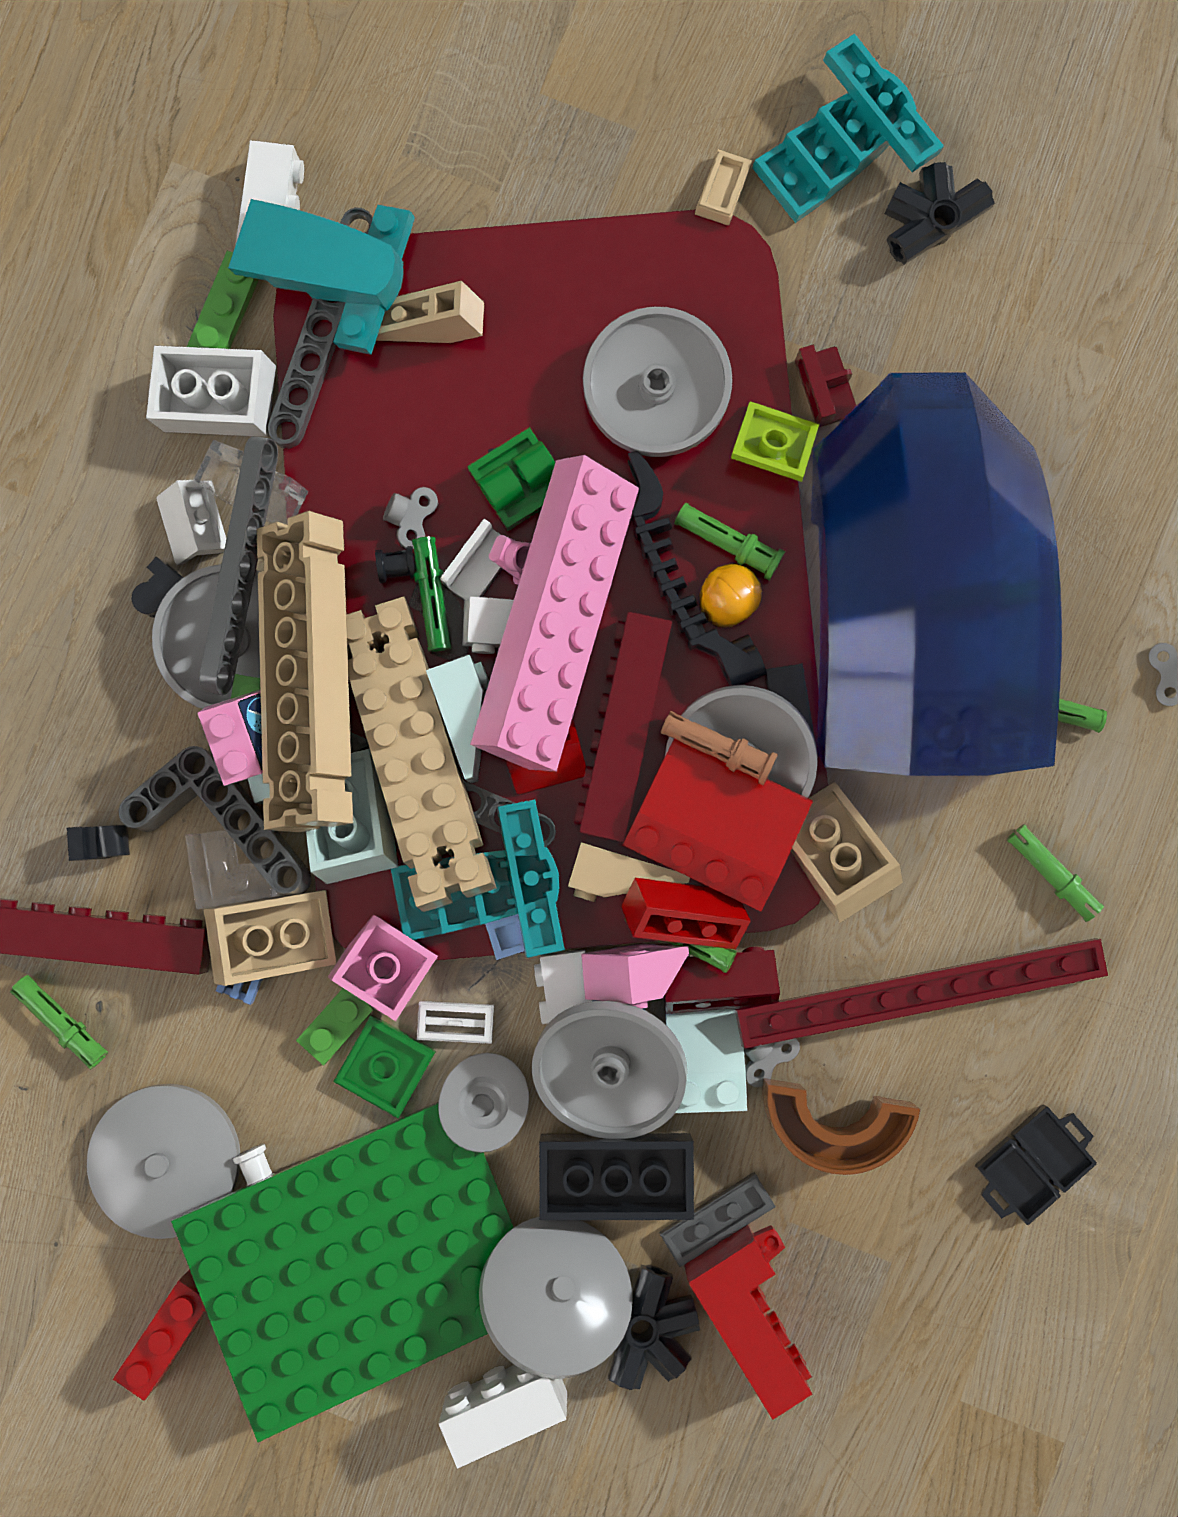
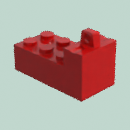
[684,1225,813,1420]

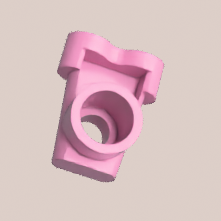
[489,535,531,585]

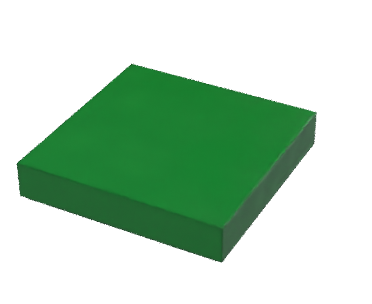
[333,1015,436,1118]

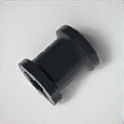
[375,546,417,583]

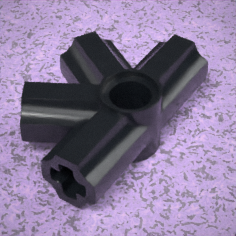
[884,162,995,265]
[608,1265,700,1390]

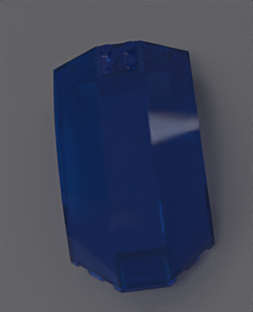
[811,372,1062,776]

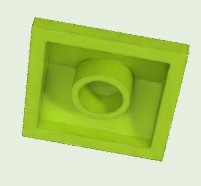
[731,401,819,482]

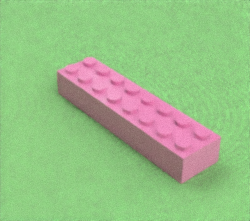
[470,455,639,771]

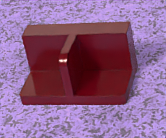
[794,344,858,428]

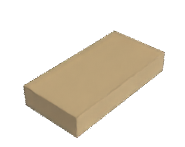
[695,149,752,226]

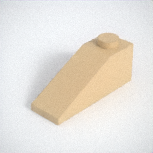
[376,281,484,343]
[568,842,690,902]

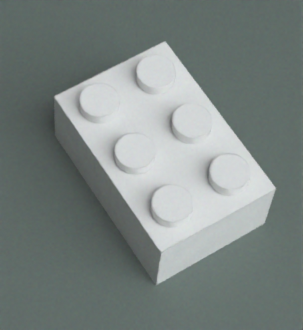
[146,346,276,437]
[438,1365,567,1469]

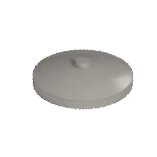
[583,307,732,457]
[152,564,260,709]
[665,685,817,798]
[532,1001,687,1139]
[87,1084,240,1239]
[479,1217,633,1379]

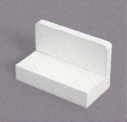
[157,479,226,565]
[440,519,503,601]

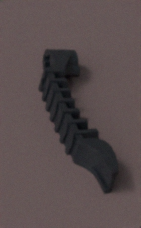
[627,451,767,686]

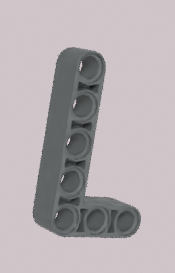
[119,746,312,895]

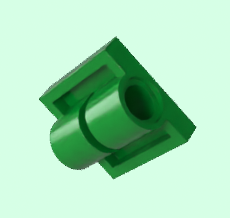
[467,427,555,531]

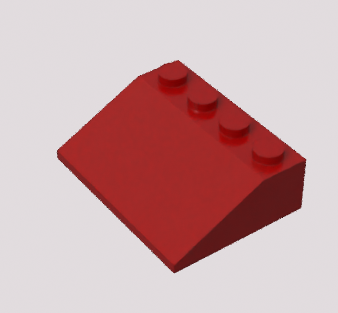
[623,738,813,912]

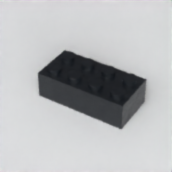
[539,1133,694,1220]

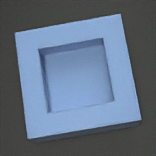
[485,915,524,960]

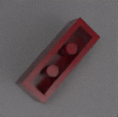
[664,946,780,1014]

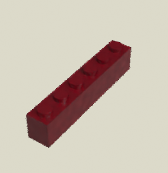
[574,612,672,843]
[0,898,210,975]

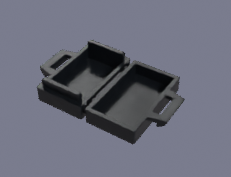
[975,1104,1097,1225]

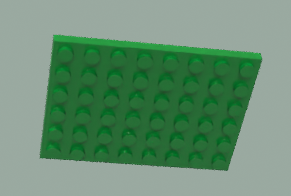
[171,1102,514,1443]

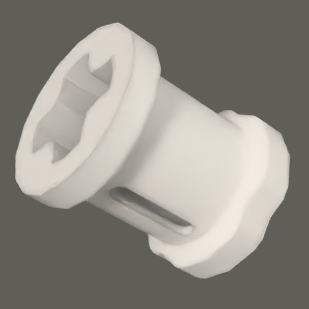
[232,1144,275,1186]

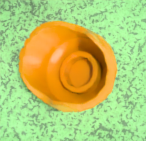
[698,564,762,628]

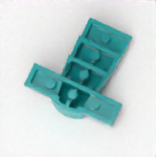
[752,33,944,223]
[228,199,415,354]
[391,800,565,958]

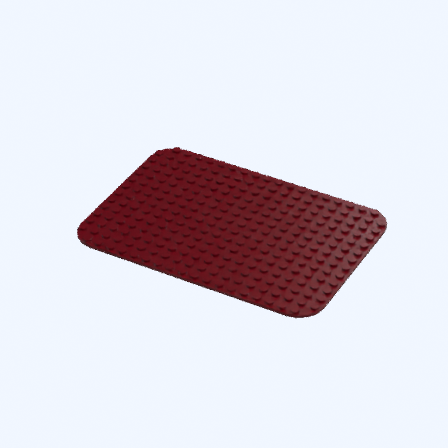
[273,209,828,961]

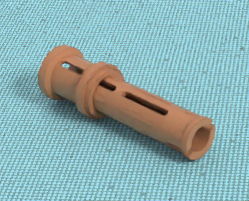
[661,711,778,786]

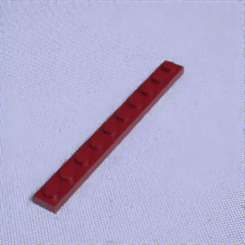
[735,938,1108,1049]

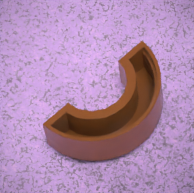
[762,1078,920,1175]

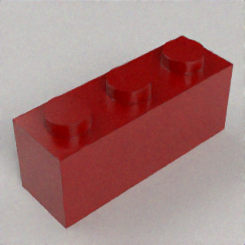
[621,877,751,950]
[113,1269,206,1401]

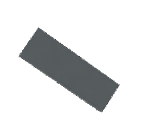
[659,1172,776,1267]

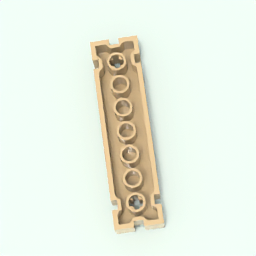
[257,511,353,832]
[346,597,497,912]

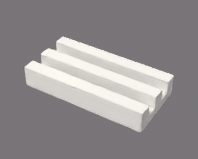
[417,1001,494,1044]

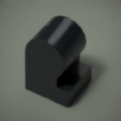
[131,556,184,618]
[66,825,130,861]

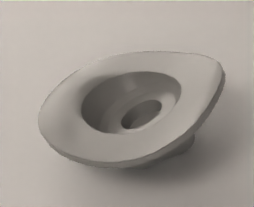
[438,1053,529,1153]

